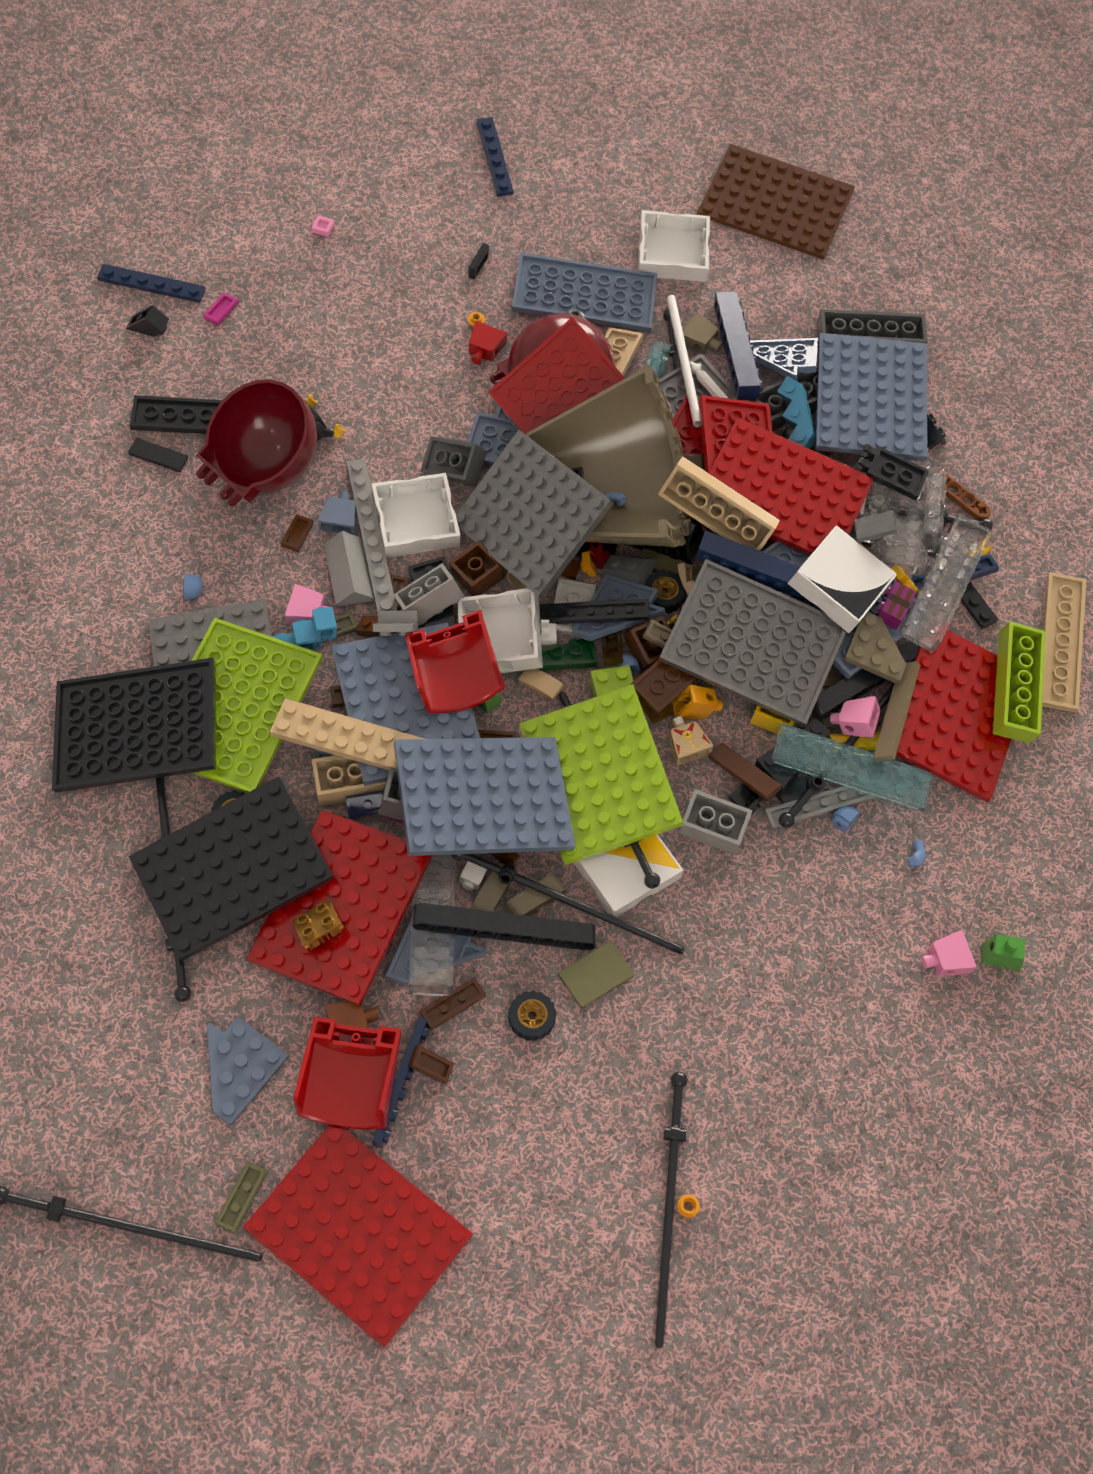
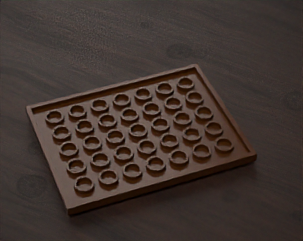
[697,144,855,260]

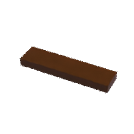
[709,742,781,801]

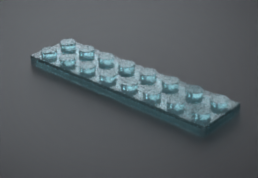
[772,723,932,811]

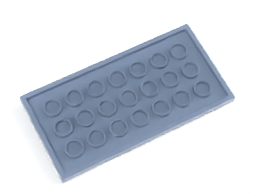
[511,252,657,333]

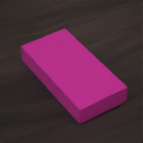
[203,292,239,326]

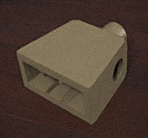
[683,312,723,354]

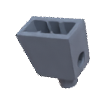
[318,491,356,535]

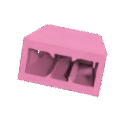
[285,584,334,625]
[830,696,881,737]
[921,930,977,976]

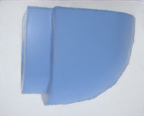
[183,574,203,600]
[614,653,640,675]
[832,806,861,834]

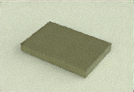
[558,940,635,1009]

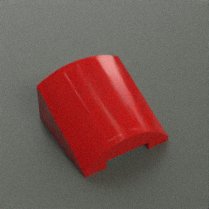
[405,610,506,714]
[293,1017,402,1130]

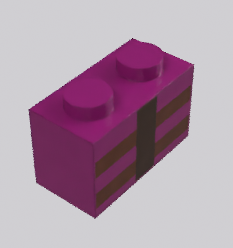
[876,581,917,630]

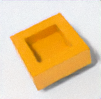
[580,551,597,577]

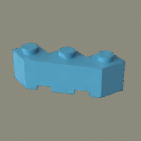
[777,376,816,449]
[272,606,337,651]

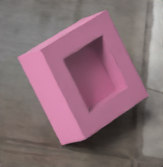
[312,215,335,237]

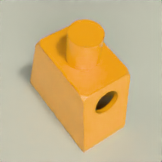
[672,685,723,720]

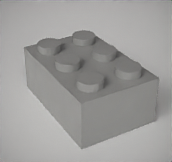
[394,563,464,626]
[678,789,753,855]

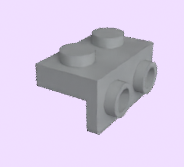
[373,611,418,636]

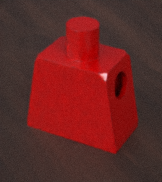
[469,321,507,365]

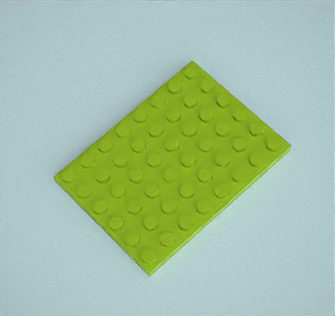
[191,618,323,793]
[519,684,684,866]

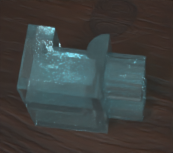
[646,340,671,379]

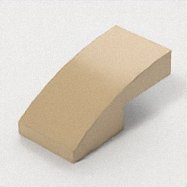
[677,563,695,595]
[518,669,564,701]

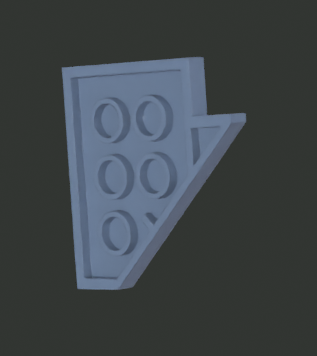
[750,338,818,381]
[467,405,519,466]
[572,574,665,641]
[385,902,486,986]
[207,1017,289,1127]

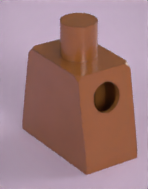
[325,1001,379,1028]

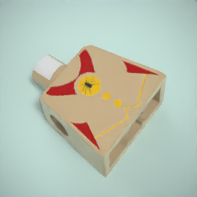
[668,716,713,766]

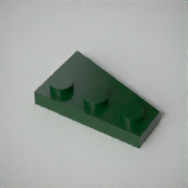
[539,638,598,671]

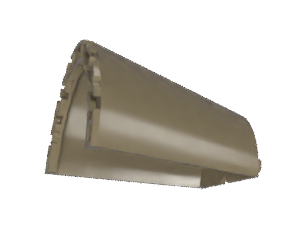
[526,366,691,547]

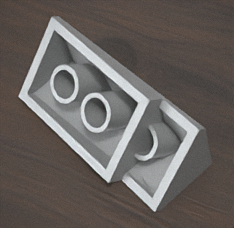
[324,531,375,607]

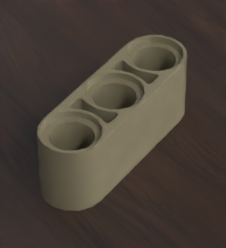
[471,861,517,912]
[505,873,567,916]

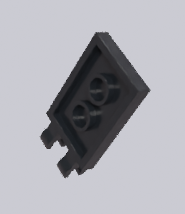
[854,444,929,501]

